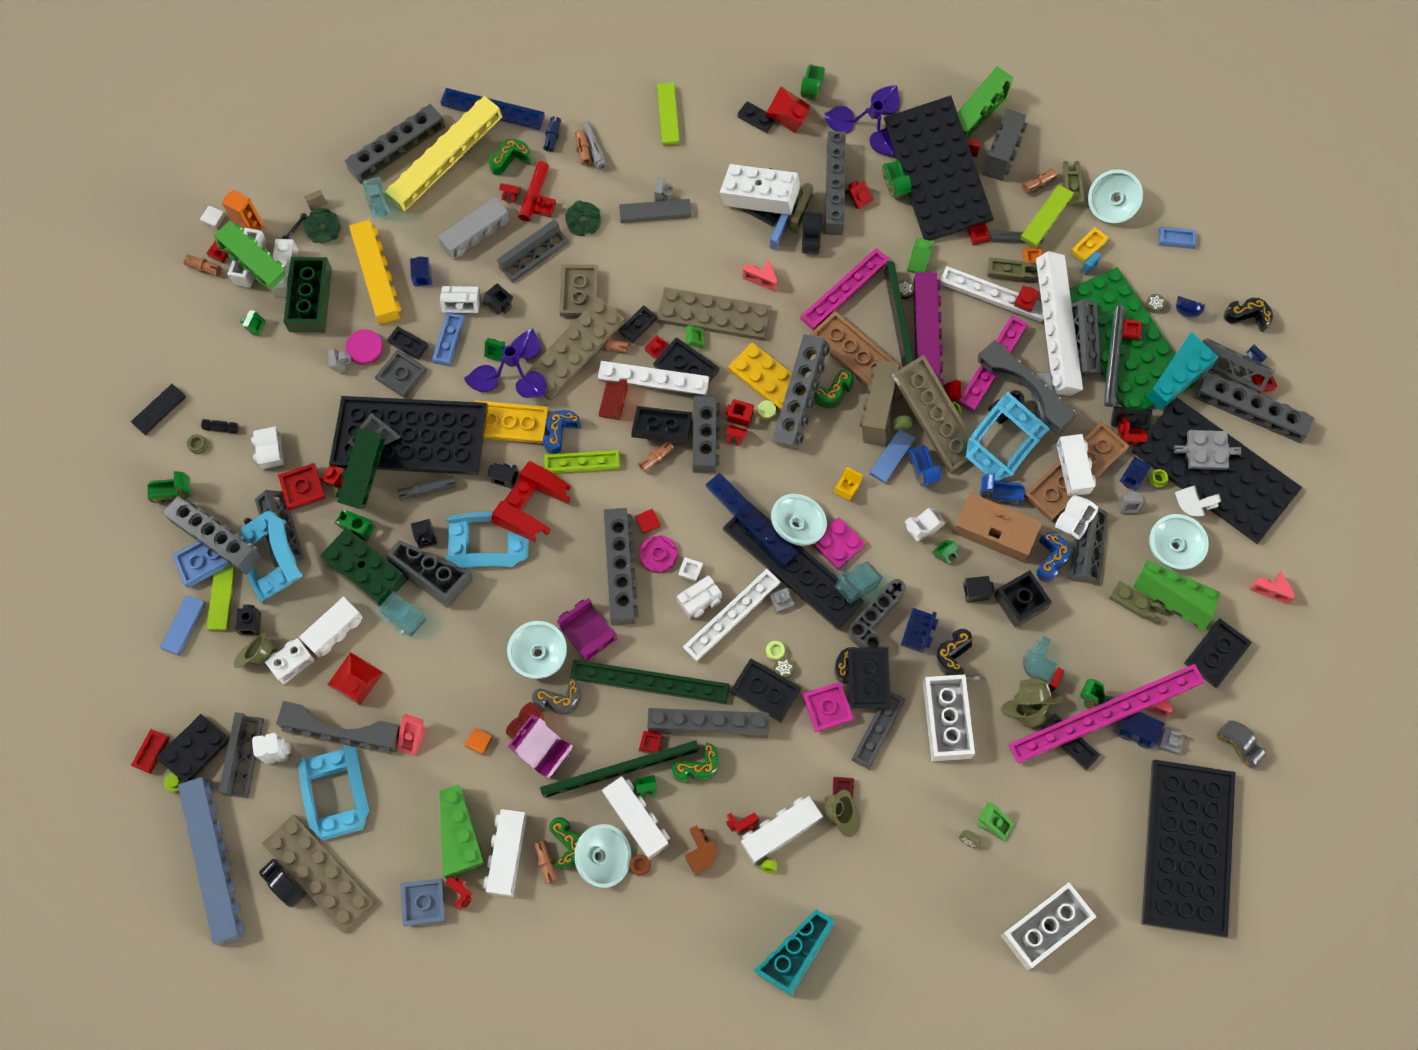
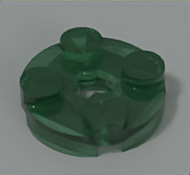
[565,200,601,236]
[303,208,341,243]

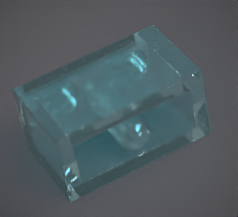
[363,177,390,217]
[835,561,883,603]
[378,591,426,637]

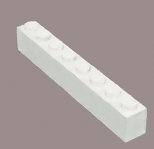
[1036,251,1083,396]

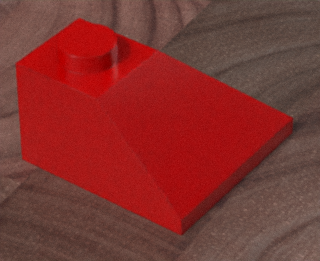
[766,86,810,133]
[327,652,383,705]

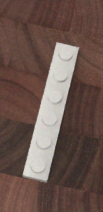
[940,266,1044,323]
[598,361,710,396]
[683,569,780,662]

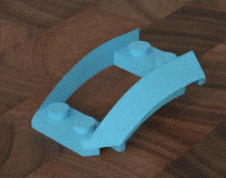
[966,391,1050,481]
[240,511,304,603]
[445,511,529,568]
[297,745,370,841]

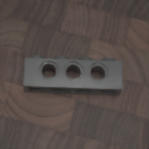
[693,396,720,473]

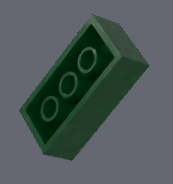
[283,257,332,332]
[336,428,387,509]
[320,528,407,609]

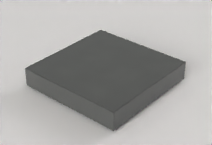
[375,350,427,398]

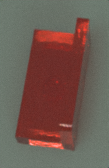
[599,378,628,421]

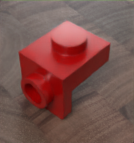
[845,180,874,209]
[1014,285,1040,313]
[1118,418,1148,444]
[320,466,344,489]
[726,812,759,835]
[446,876,473,910]

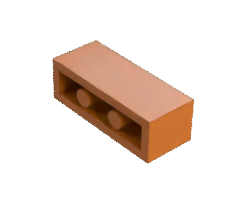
[222,189,265,231]

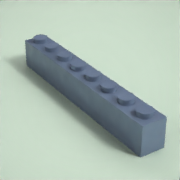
[178,777,245,946]

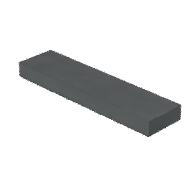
[619,199,691,223]
[851,691,906,770]

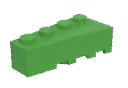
[957,66,1014,139]
[214,221,286,291]
[1133,559,1220,632]
[439,784,486,880]

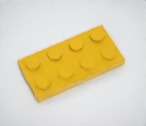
[728,342,806,412]
[474,401,549,444]

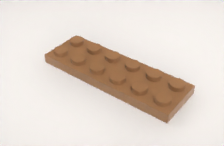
[810,311,903,404]
[1024,421,1130,522]

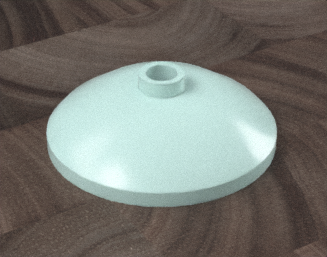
[1088,169,1143,224]
[771,494,827,546]
[1149,514,1209,570]
[507,621,567,679]
[575,824,631,888]

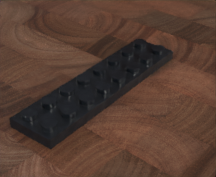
[723,502,864,630]

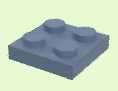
[401,879,446,926]

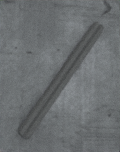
[1104,306,1125,407]

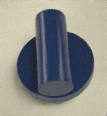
[1246,344,1267,363]

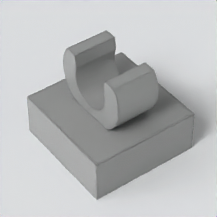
[654,177,673,201]
[327,348,351,374]
[1119,490,1143,514]
[769,587,795,614]
[1158,728,1185,755]

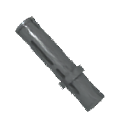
[397,476,456,501]

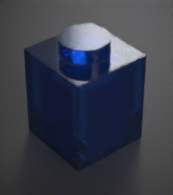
[410,256,432,286]
[1119,456,1151,491]

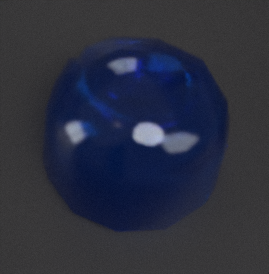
[1176,296,1205,318]

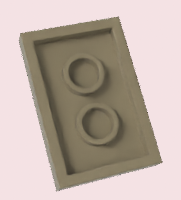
[560,265,598,316]

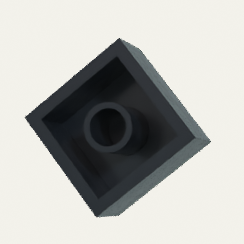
[994,570,1052,628]

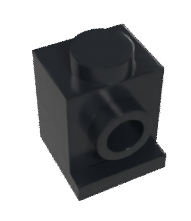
[482,283,513,315]
[488,463,519,489]
[411,519,437,549]
[234,604,261,635]

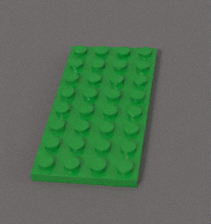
[1069,267,1195,409]

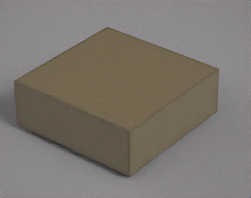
[304,190,327,210]

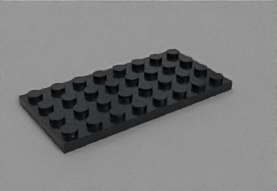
[884,95,994,241]
[329,396,488,475]
[1132,397,1302,544]
[1141,760,1236,938]

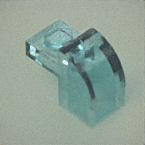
[1023,636,1057,683]

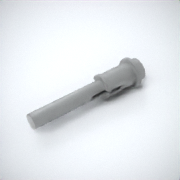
[583,121,608,170]

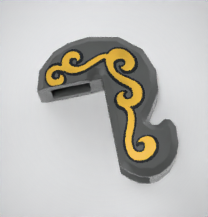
[532,677,581,715]
[1217,720,1266,768]

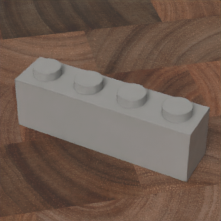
[438,197,510,260]

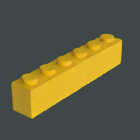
[349,219,402,325]

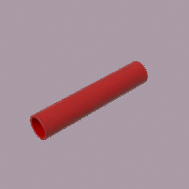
[518,161,549,222]

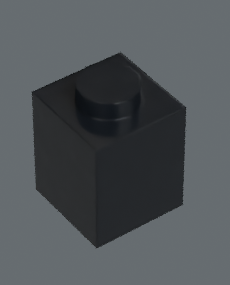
[963,576,994,603]

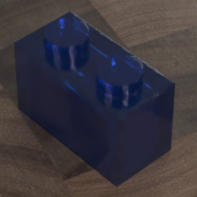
[1114,712,1165,749]

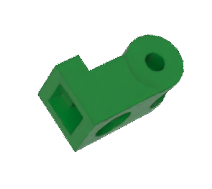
[334,509,375,541]

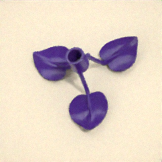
[824,85,900,156]
[464,329,547,398]

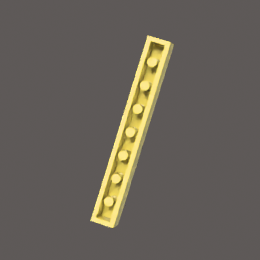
[385,96,502,212]

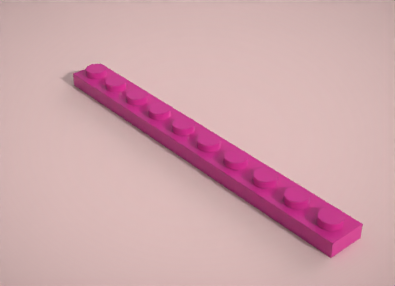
[1008,664,1205,764]

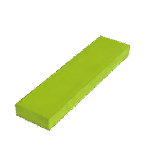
[657,82,680,146]
[1020,184,1074,248]
[544,450,620,474]
[207,565,236,631]

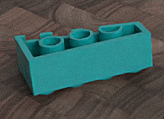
[1147,331,1218,411]
[753,909,836,997]

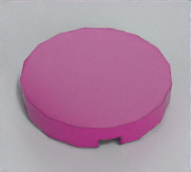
[345,329,383,365]
[639,535,678,573]

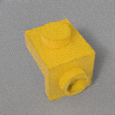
[833,467,863,501]

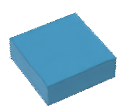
[1081,251,1101,275]

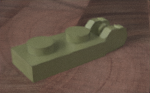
[1062,161,1085,206]
[788,183,813,233]
[987,257,1038,282]
[1109,581,1167,624]

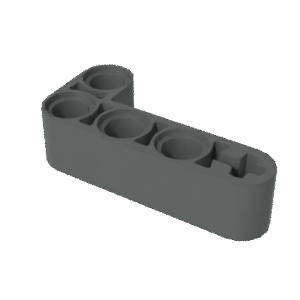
[848,579,906,647]

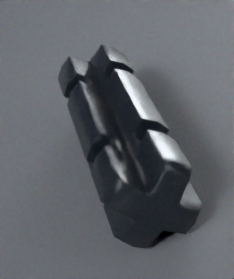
[201,419,239,433]

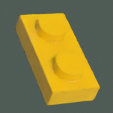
[1070,227,1108,264]

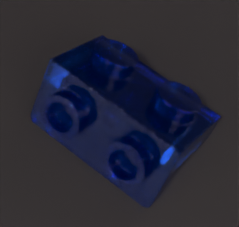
[900,608,938,653]

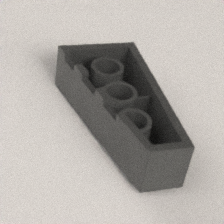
[982,109,1028,181]
[386,540,473,608]

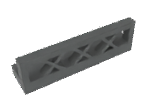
[497,219,569,283]
[1072,299,1101,375]
[1202,338,1276,392]
[255,490,304,567]
[1069,507,1108,585]
[218,712,264,798]

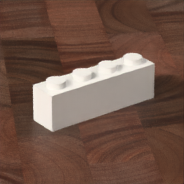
[602,776,670,860]
[741,796,823,865]
[483,809,527,898]

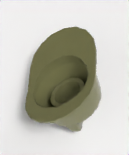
[234,632,277,668]
[1014,678,1063,705]
[1001,700,1049,727]
[825,790,860,837]

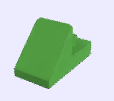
[907,238,934,273]
[977,802,1015,841]

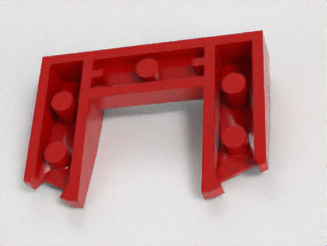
[491,461,570,542]

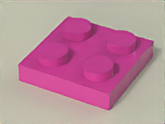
[812,517,866,570]
[802,682,854,733]

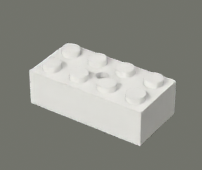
[719,164,801,215]
[923,675,975,761]
[1000,883,1096,970]

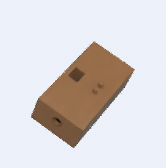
[953,492,1042,563]

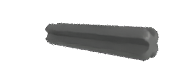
[990,230,1044,244]

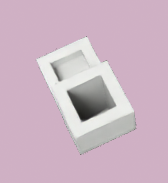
[1175,485,1222,516]
[905,508,946,542]

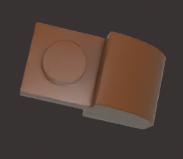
[685,825,717,876]

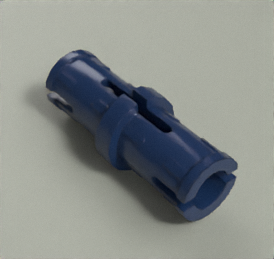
[543,116,561,152]

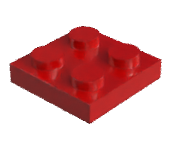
[278,463,326,510]

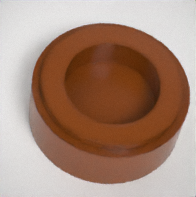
[630,854,651,876]

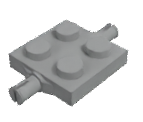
[1174,430,1241,470]

